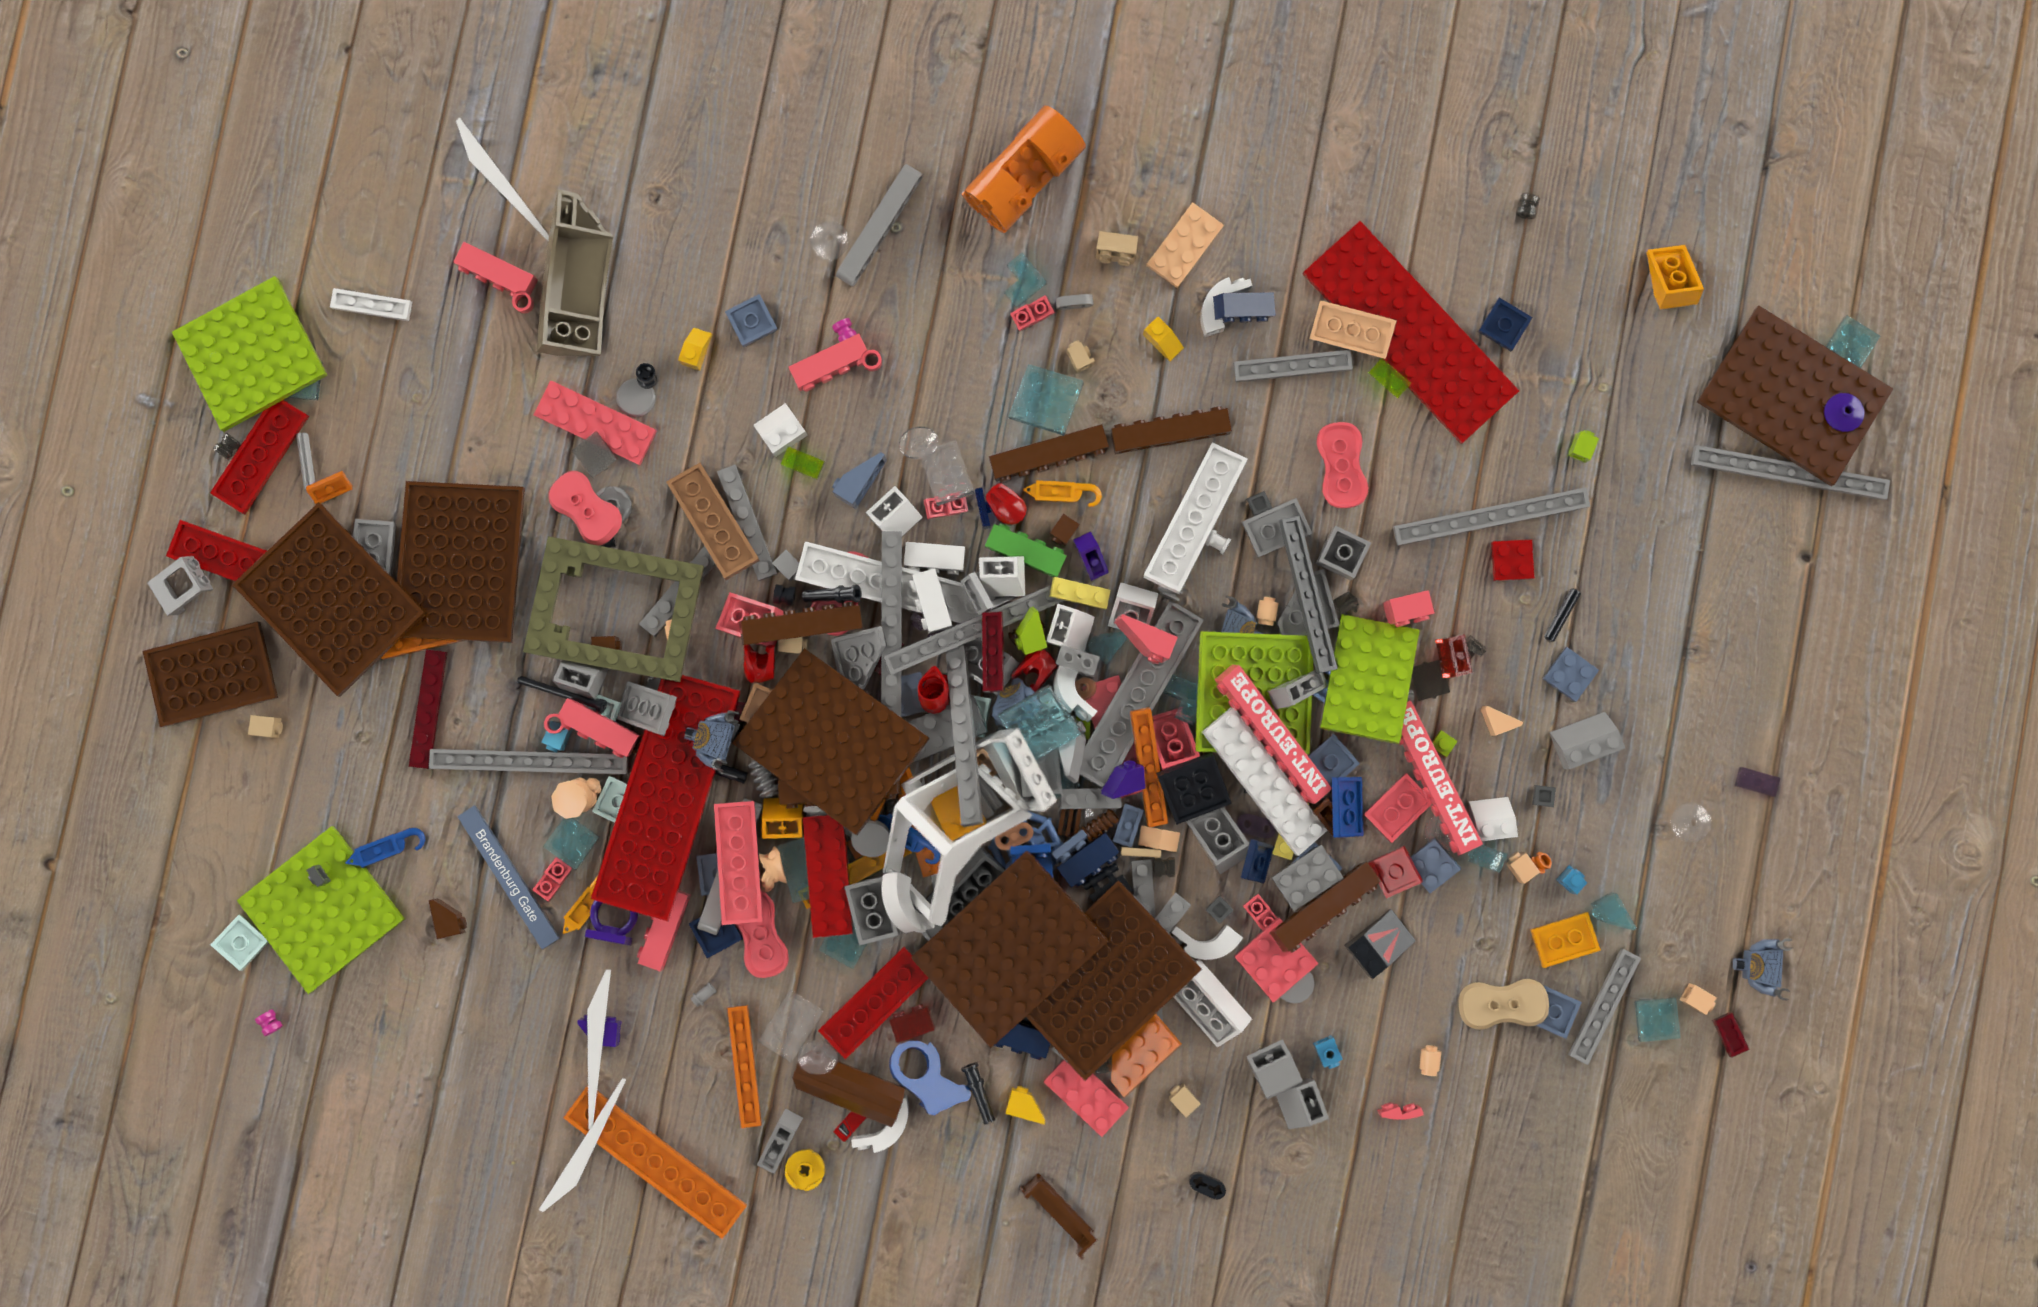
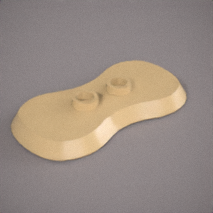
[1459,979,1549,1030]

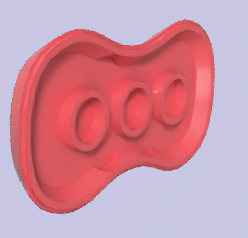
[1317,422,1368,508]
[548,471,622,546]
[735,891,789,978]

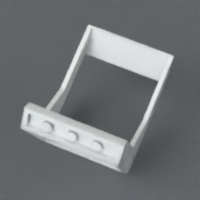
[901,728,1057,843]
[883,764,1032,926]

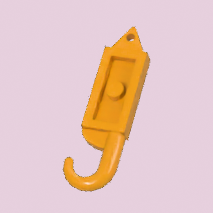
[1023,480,1102,507]
[563,876,598,934]

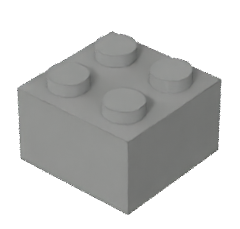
[1315,526,1371,581]

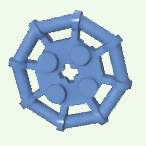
[988,811,1063,871]

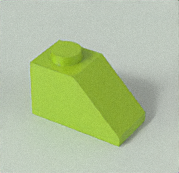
[1015,606,1048,655]

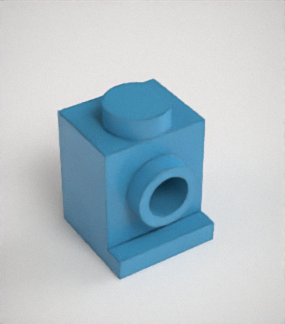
[1556,865,1587,895]
[1313,1035,1343,1069]

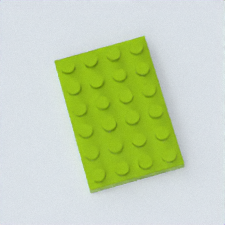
[1320,614,1420,744]

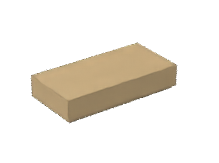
[1120,847,1161,858]

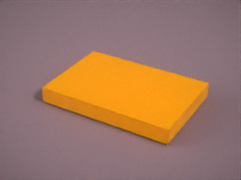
[1530,912,1601,968]

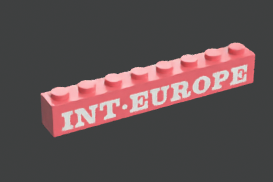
[1215,665,1332,804]
[1399,700,1483,856]

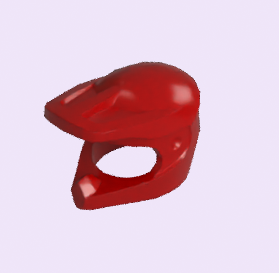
[985,483,1027,525]
[743,644,775,683]
[1011,649,1057,693]
[917,666,950,714]

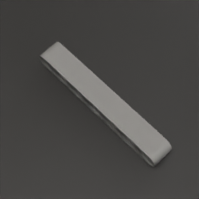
[836,164,923,287]
[697,798,763,935]

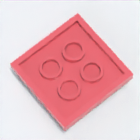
[1234,917,1319,1003]

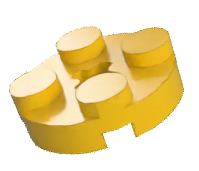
[785,1149,825,1191]

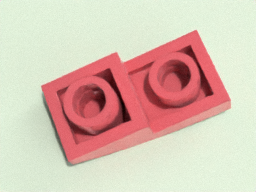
[1010,295,1055,331]
[924,492,968,519]
[532,857,572,902]
[1243,894,1277,931]
[1377,1102,1424,1119]

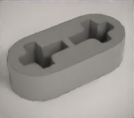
[1056,294,1093,310]

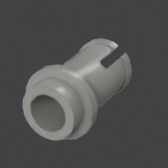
[691,982,717,1007]

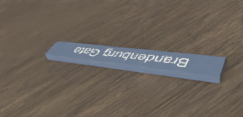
[457,806,560,950]

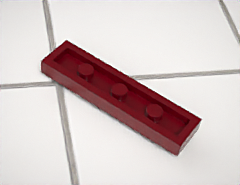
[982,612,1004,692]

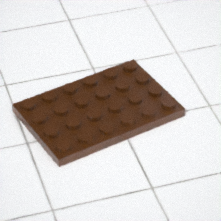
[143,621,278,727]

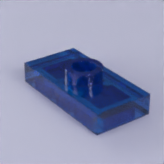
[975,487,991,529]

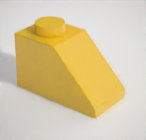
[1143,316,1184,362]
[678,328,713,371]
[1006,1086,1045,1125]

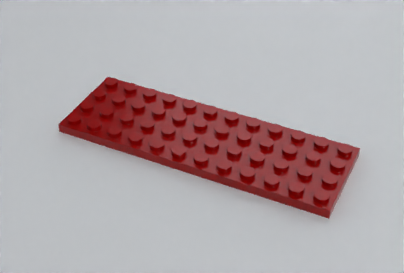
[1302,221,1519,444]
[591,675,740,922]

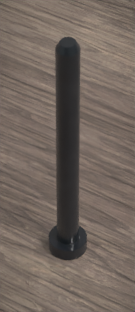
[517,676,607,713]

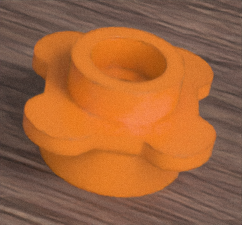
[1531,852,1552,874]

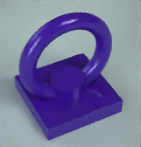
[585,901,638,946]

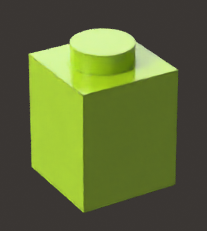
[1567,430,1599,463]

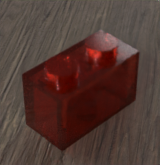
[1435,634,1473,678]
[889,1004,935,1043]

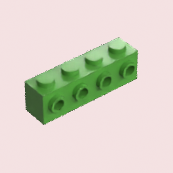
[985,523,1067,577]

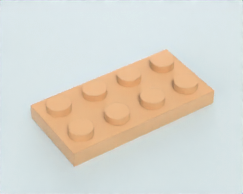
[1146,202,1224,288]
[1309,300,1397,359]

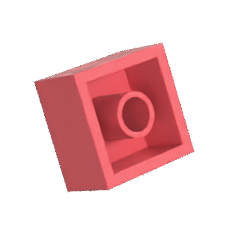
[1383,590,1434,627]

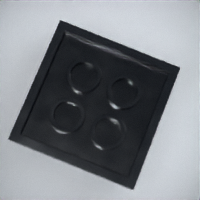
[1156,752,1232,825]

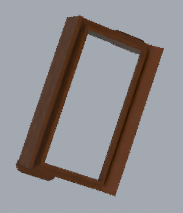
[1020,1173,1097,1260]

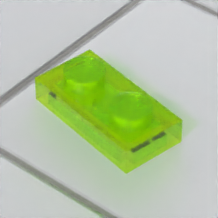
[1369,358,1411,399]
[781,446,825,480]

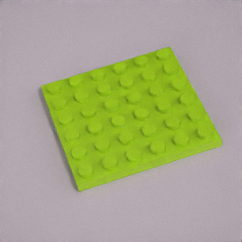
[172,276,328,432]
[1195,631,1313,754]
[237,826,405,994]

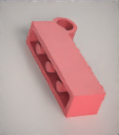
[453,242,538,314]
[788,333,882,392]
[544,698,641,758]
[637,890,691,971]

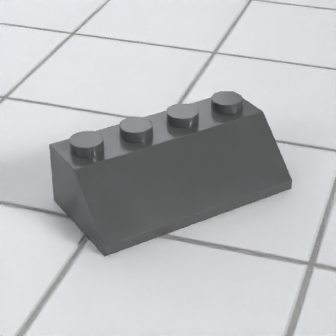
[926,846,1006,925]

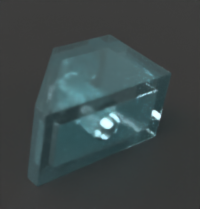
[1087,632,1128,665]
[1468,845,1507,873]
[1591,892,1637,930]

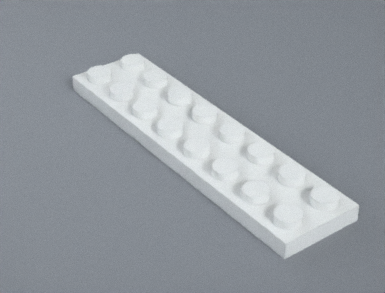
[1143,443,1248,594]
[1202,707,1328,856]

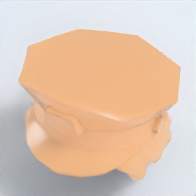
[551,778,602,819]
[758,846,787,893]

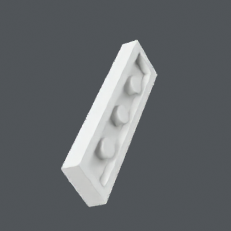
[330,288,412,321]

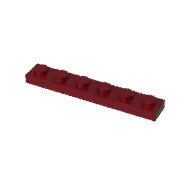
[408,649,448,769]

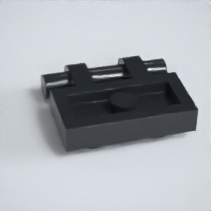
[1082,863,1133,903]

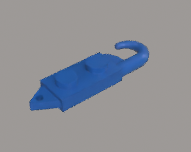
[877,814,941,864]
[346,828,425,868]

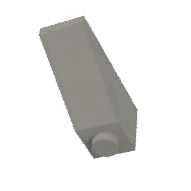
[1268,670,1328,710]
[1052,716,1086,783]
[757,1109,803,1174]

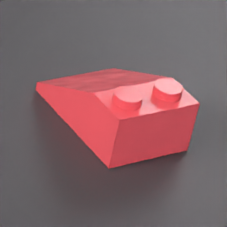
[715,592,783,647]
[1114,614,1178,664]
[1152,707,1200,771]

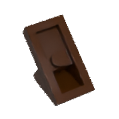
[1312,798,1333,836]

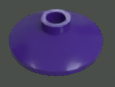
[1824,393,1864,432]

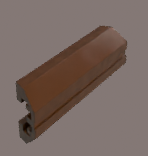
[792,1051,905,1128]

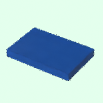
[1332,777,1364,838]

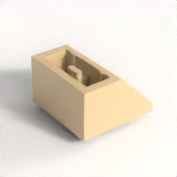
[1095,231,1138,266]

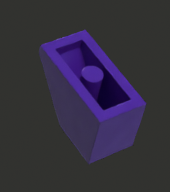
[1073,532,1109,581]
[1101,760,1145,799]

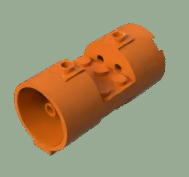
[961,105,1086,233]

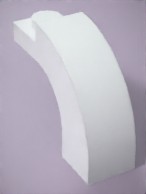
[1200,277,1253,337]
[1053,656,1098,722]
[882,872,935,933]
[1171,924,1243,960]
[851,1095,909,1153]

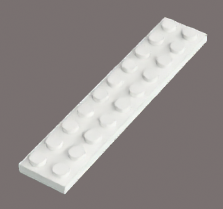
[795,541,995,623]

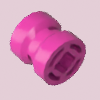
[832,318,857,342]
[255,1009,283,1037]

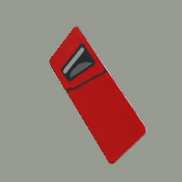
[833,1111,867,1142]

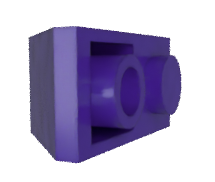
[577,1015,621,1047]

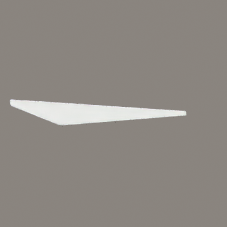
[456,117,549,240]
[587,970,611,1129]
[539,1078,626,1212]

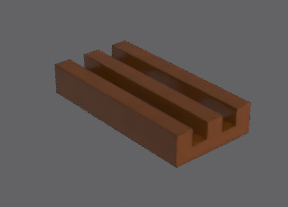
[1057,809,1082,837]

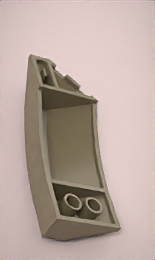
[537,189,614,356]

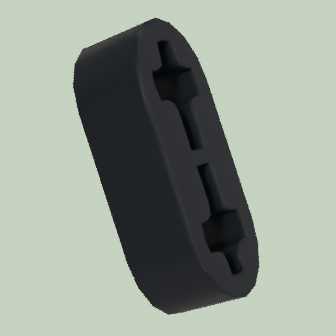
[1189,1171,1226,1200]

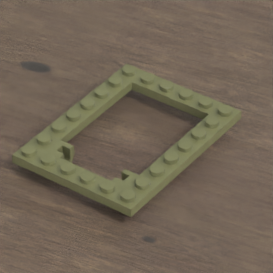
[523,536,704,682]

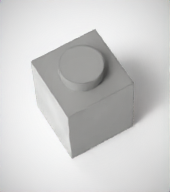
[772,550,799,582]

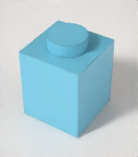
[541,721,573,753]

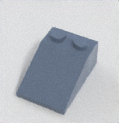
[832,452,887,509]

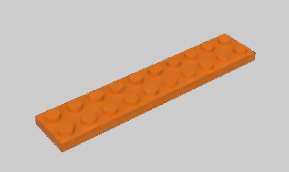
[563,1085,747,1239]

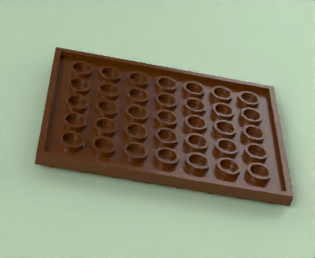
[1697,305,1893,486]
[397,481,525,643]
[232,502,427,697]
[732,648,930,836]
[911,850,1109,1048]
[1026,880,1202,1081]

